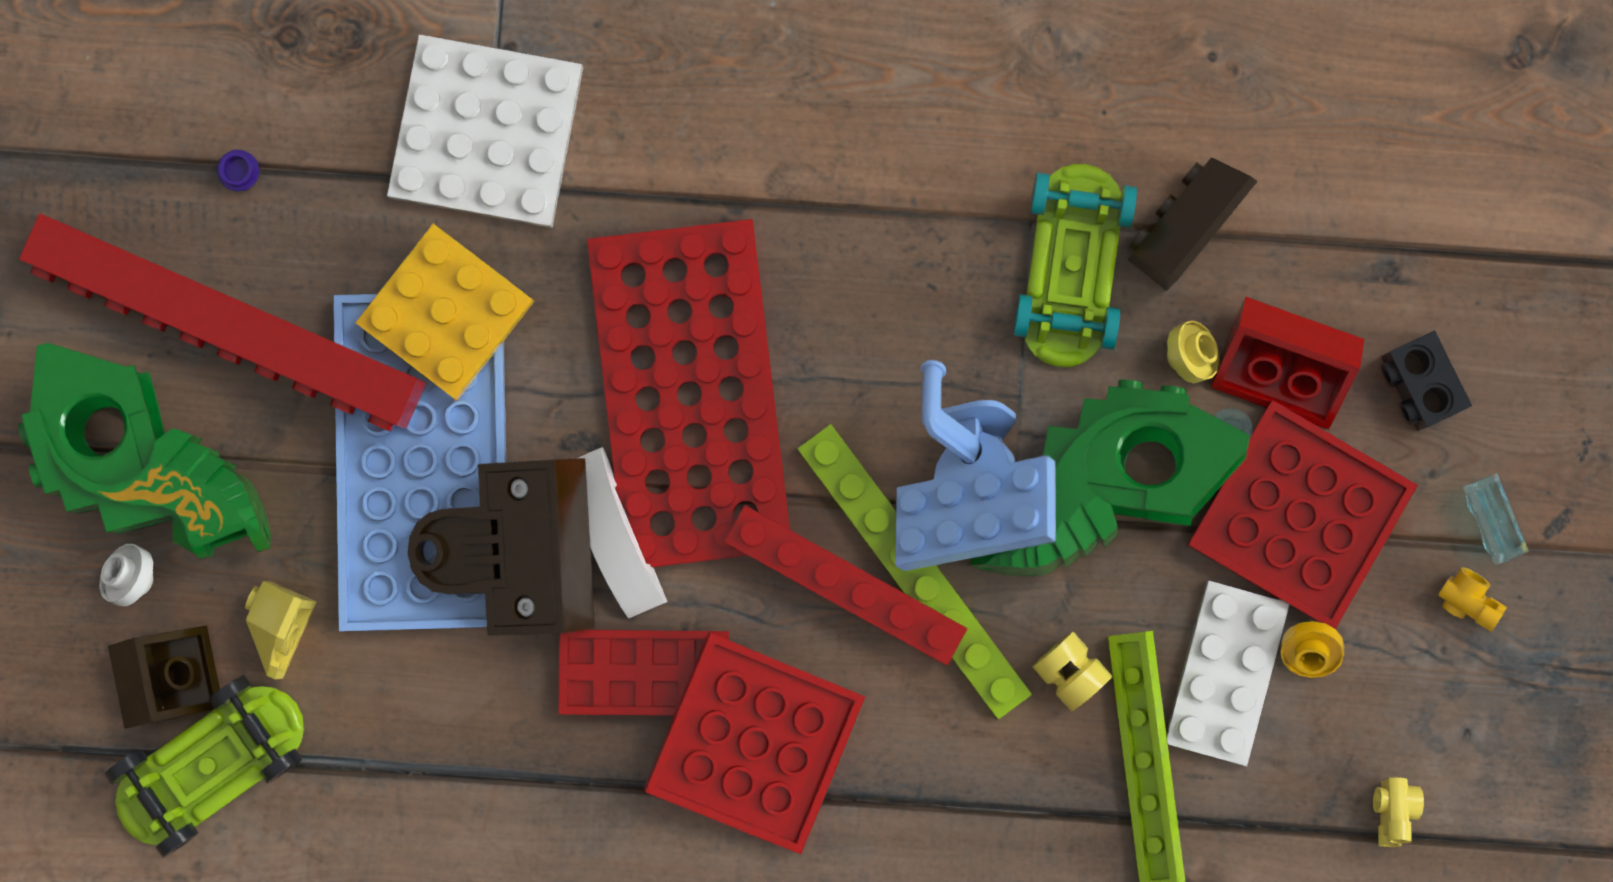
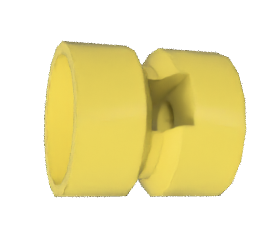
[1032,631,1112,712]

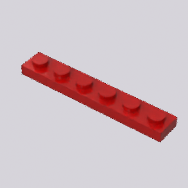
[724,505,968,666]

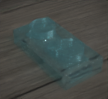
[1463,473,1529,565]

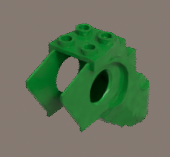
[970,379,1250,577]

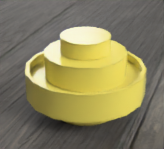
[1167,320,1220,384]

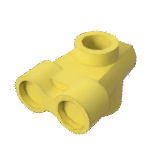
[1373,777,1424,847]

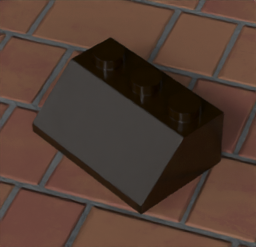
[1128,157,1258,291]

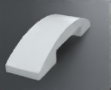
[576,447,668,619]

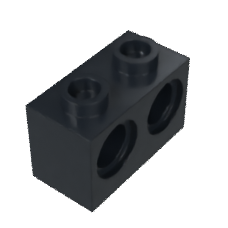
[1381,330,1472,431]

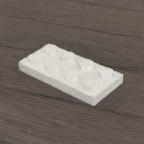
[1166,581,1289,766]

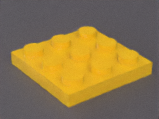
[356,223,535,401]

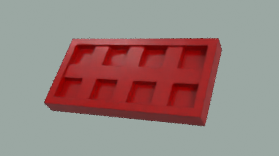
[558,630,729,716]

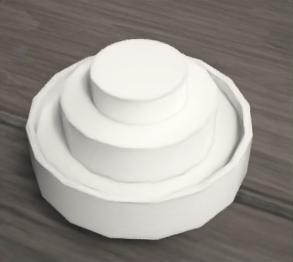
[99,544,153,607]

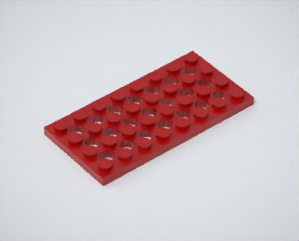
[587,219,790,568]

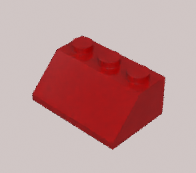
[1211,296,1364,430]

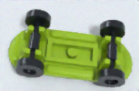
[104,675,304,858]

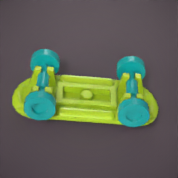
[1013,164,1137,367]

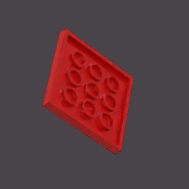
[1186,400,1418,629]
[643,632,865,854]

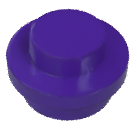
[217,150,260,192]

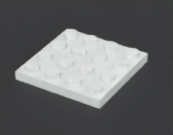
[387,35,583,228]

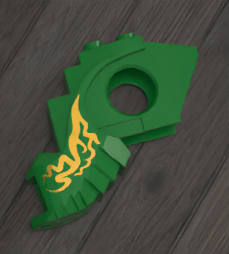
[18,343,271,560]

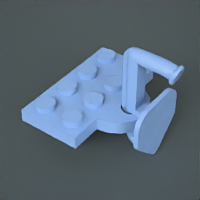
[895,360,1056,571]

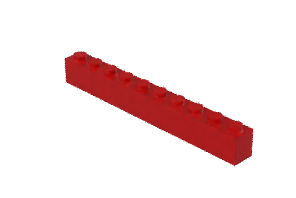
[19,213,427,432]

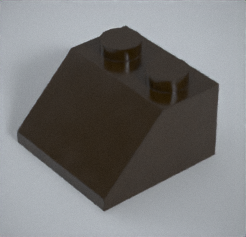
[108,625,220,729]

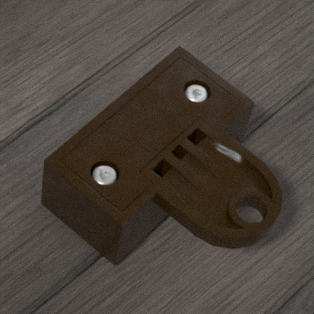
[407,458,595,636]

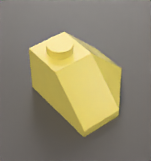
[245,581,317,679]

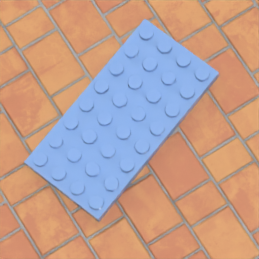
[333,294,507,631]

